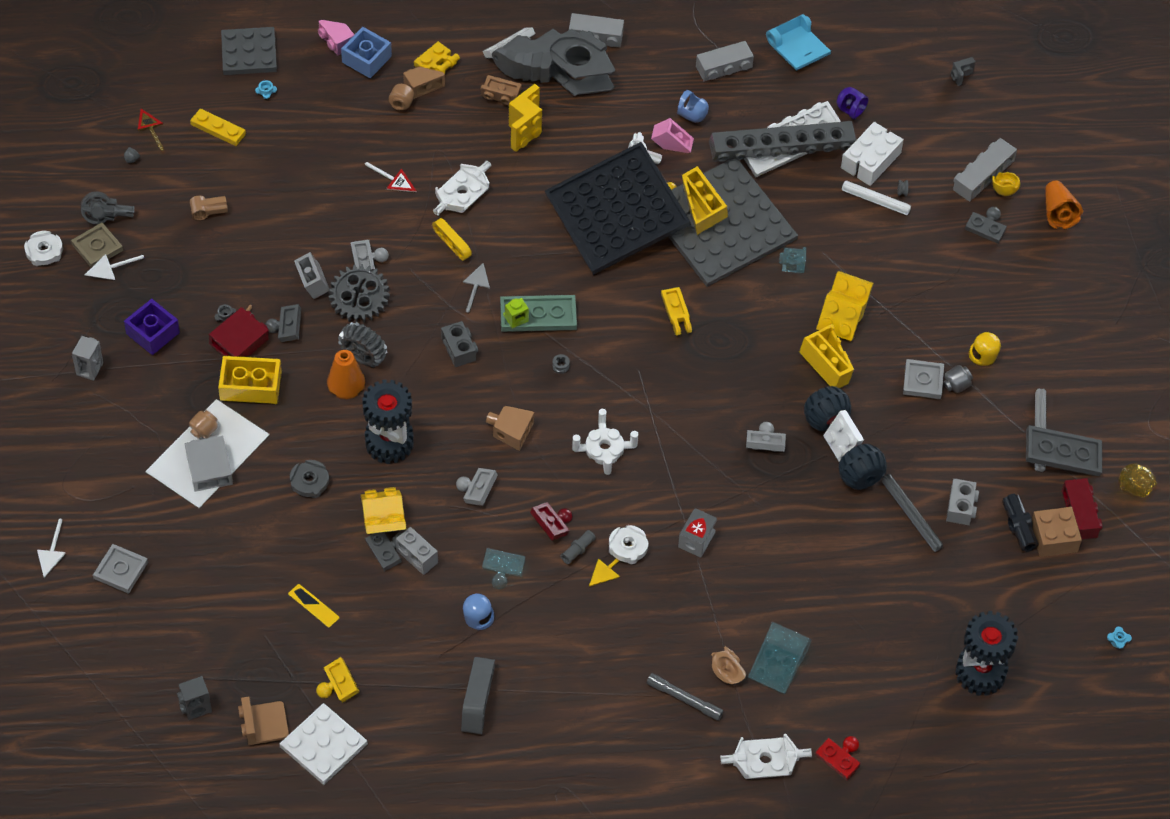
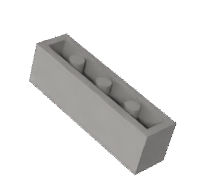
[953,138,1017,202]

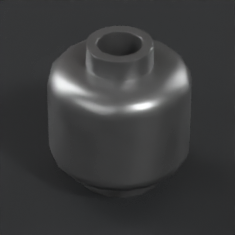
[943,365,973,393]

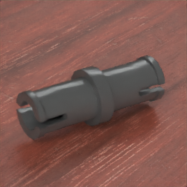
[560,530,596,564]

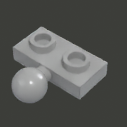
[351,240,389,271]
[746,422,786,452]
[456,468,498,506]

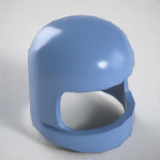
[677,90,709,123]
[463,594,494,630]

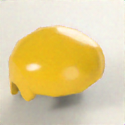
[992,172,1020,196]

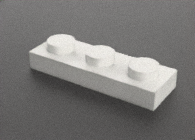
[482,27,535,58]

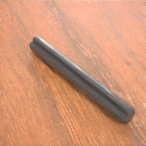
[882,474,943,552]

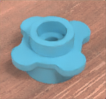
[255,80,277,99]
[1107,627,1132,649]

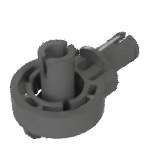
[80,191,134,224]

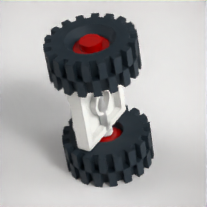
[362,380,414,464]
[955,611,1018,696]

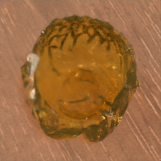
[1119,463,1157,497]

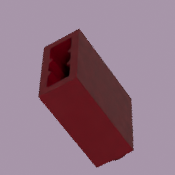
[209,307,268,357]

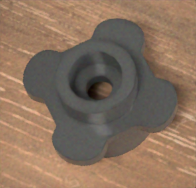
[215,305,236,321]

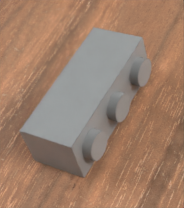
[569,13,624,47]
[696,41,754,81]

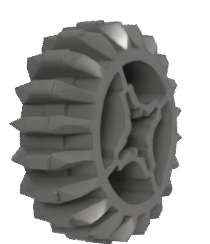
[338,322,388,367]

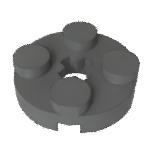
[290,460,329,498]

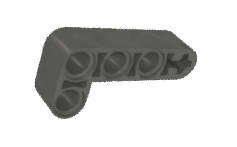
[461,657,495,735]

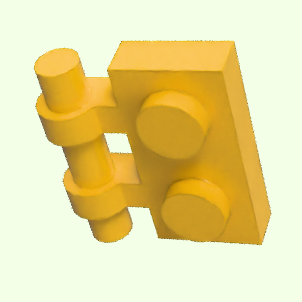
[414,41,460,74]

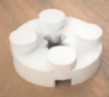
[24,231,63,266]
[609,525,648,564]

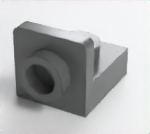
[950,57,976,86]

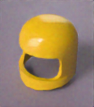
[968,332,1001,366]

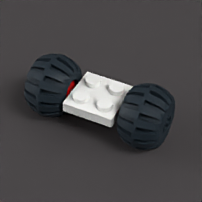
[804,386,887,490]

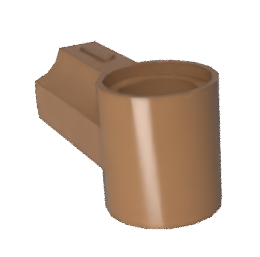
[190,196,228,220]

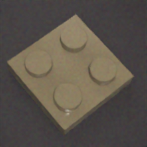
[71,223,123,268]

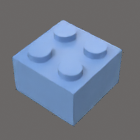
[341,27,392,78]

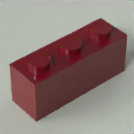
[1062,478,1102,540]

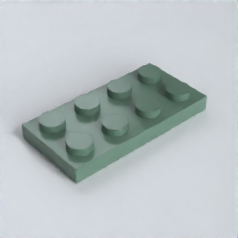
[500,295,577,332]

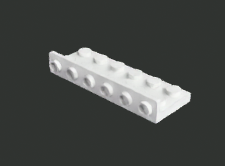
[744,101,841,177]

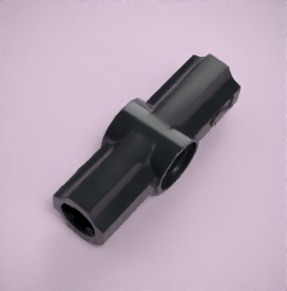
[1002,493,1039,552]

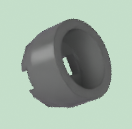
[124,147,140,163]

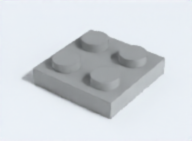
[903,359,944,399]
[93,544,148,594]

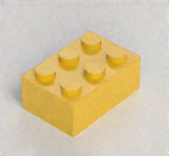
[218,356,282,404]

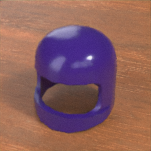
[837,87,869,120]

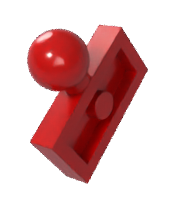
[815,736,860,780]

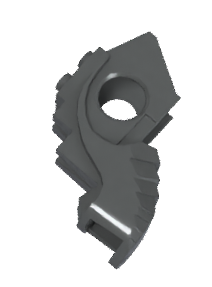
[492,29,615,96]

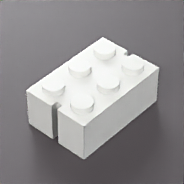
[841,122,904,186]

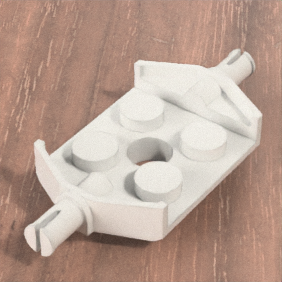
[433,161,491,215]
[720,734,812,779]

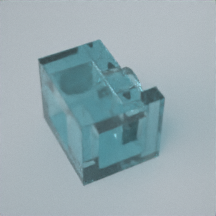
[779,247,806,273]

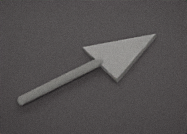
[463,263,490,313]

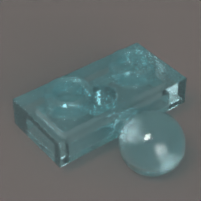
[482,548,526,589]

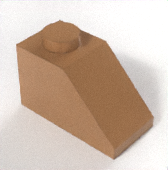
[403,67,445,99]

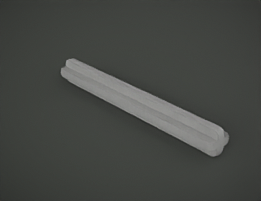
[1035,389,1046,472]

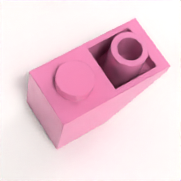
[318,20,354,56]

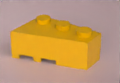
[682,166,728,235]
[799,324,854,388]

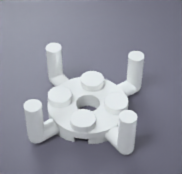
[572,409,638,475]

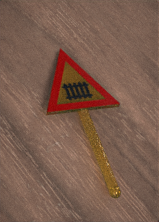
[138,109,164,151]

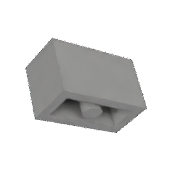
[294,252,329,299]

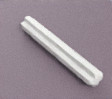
[842,181,911,215]

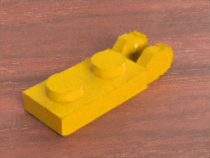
[661,287,692,335]

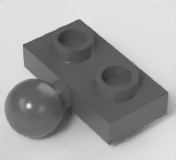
[965,207,1007,244]
[265,304,301,342]
[365,532,402,572]

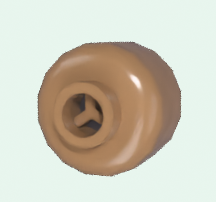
[389,84,414,110]
[189,410,218,439]

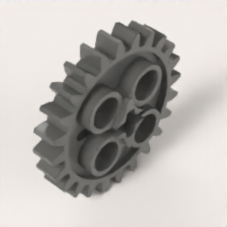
[329,264,390,323]

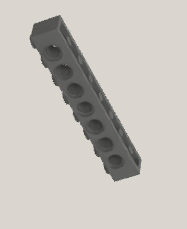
[709,121,856,161]

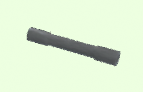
[647,673,724,721]

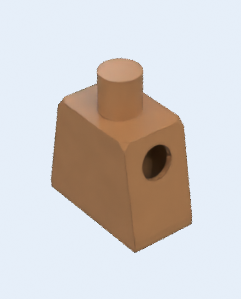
[486,406,534,451]

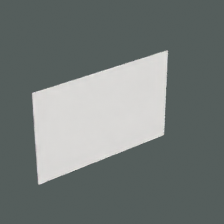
[146,399,270,508]

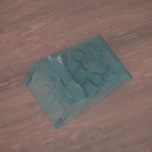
[748,622,812,694]

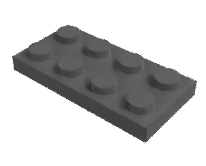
[1026,425,1102,476]

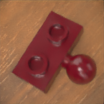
[530,502,573,541]

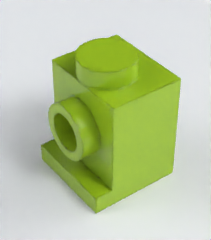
[503,298,529,329]

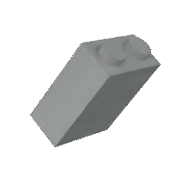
[185,436,233,492]

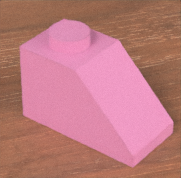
[651,118,694,153]

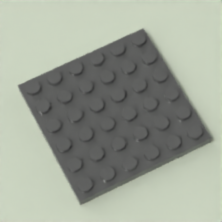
[668,158,798,287]

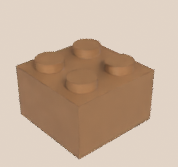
[1032,507,1082,557]

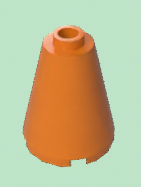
[1045,180,1083,229]
[327,350,365,399]

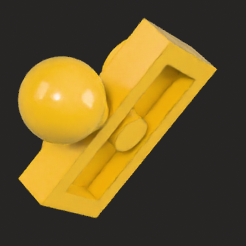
[316,657,360,703]

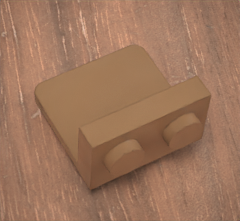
[238,697,289,745]

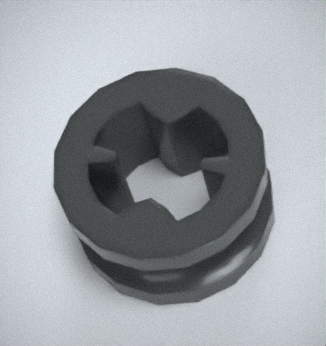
[897,180,908,196]
[553,354,570,374]

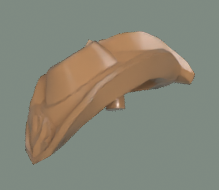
[711,646,746,684]

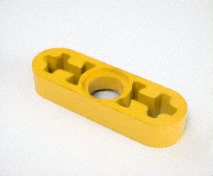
[432,218,472,261]

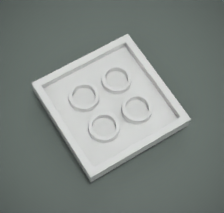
[280,703,368,785]

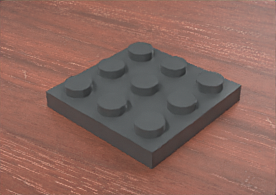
[221,27,277,75]

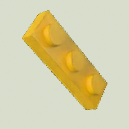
[190,108,246,146]

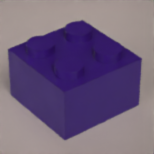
[124,299,180,355]

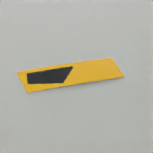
[288,584,339,627]

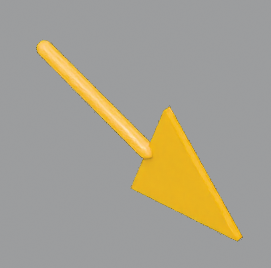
[589,544,632,587]

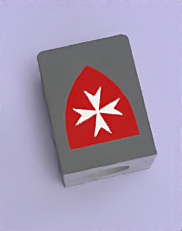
[678,508,717,557]

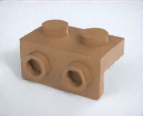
[480,75,522,105]

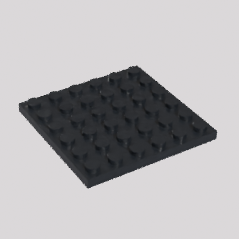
[545,142,691,275]

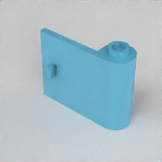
[766,14,831,70]

